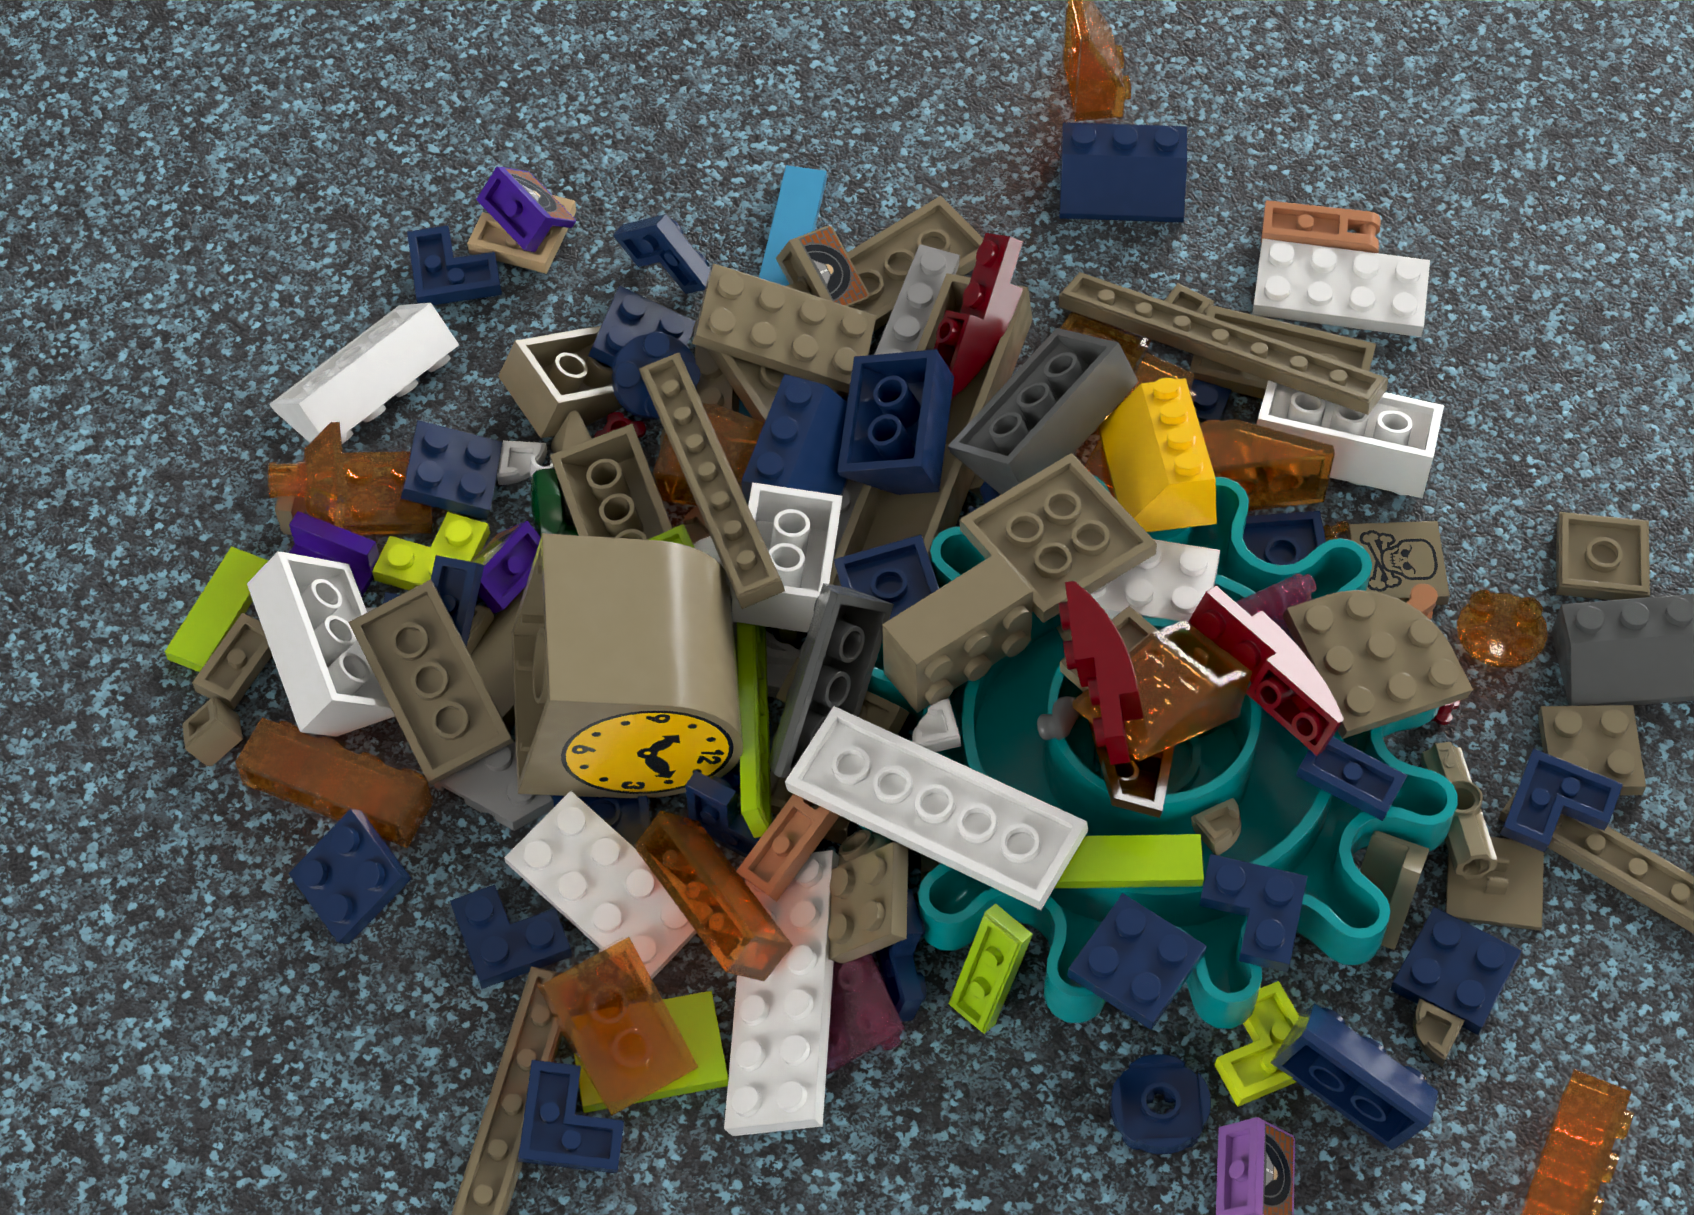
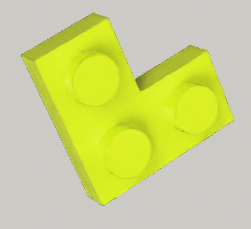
[372,512,490,590]
[1214,981,1299,1107]

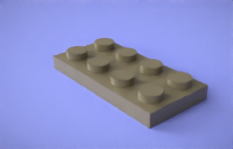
[847,196,983,332]
[692,263,877,393]
[1188,305,1376,399]
[348,579,514,785]

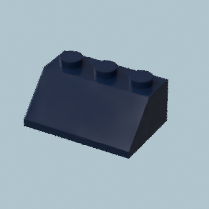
[1059,122,1187,222]
[837,349,954,495]
[742,374,848,505]
[1270,1003,1438,1150]

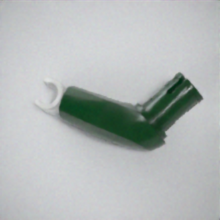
[530,454,579,537]

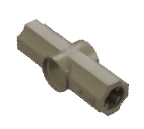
[1421,742,1498,880]

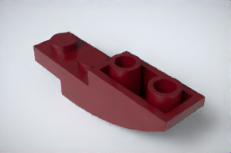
[933,233,1023,399]
[1059,581,1144,765]
[1186,586,1344,756]

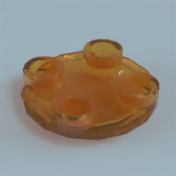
[1456,590,1548,667]

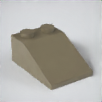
[498,326,623,438]

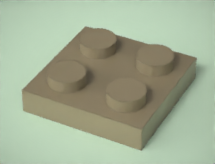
[1538,705,1646,795]
[828,842,908,964]

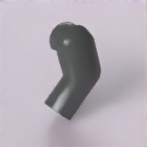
[1037,696,1086,741]

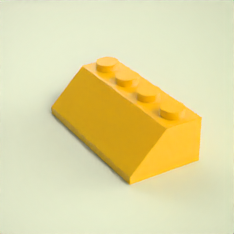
[1099,378,1217,532]

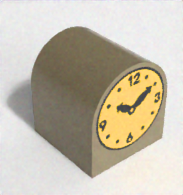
[511,533,743,798]

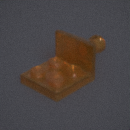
[268,422,432,535]

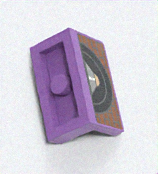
[1216,1117,1295,1215]

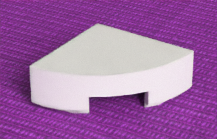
[497,440,547,485]
[912,698,961,752]

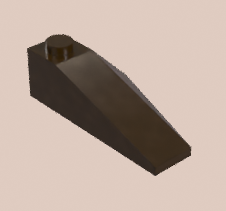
[1084,682,1184,818]

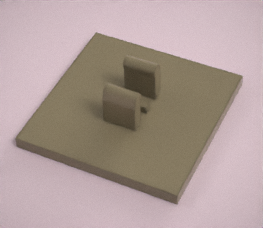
[1445,837,1544,931]

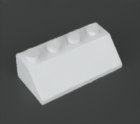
[270,303,459,448]
[1249,380,1444,499]
[247,551,395,737]

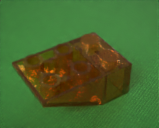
[1072,620,1252,761]

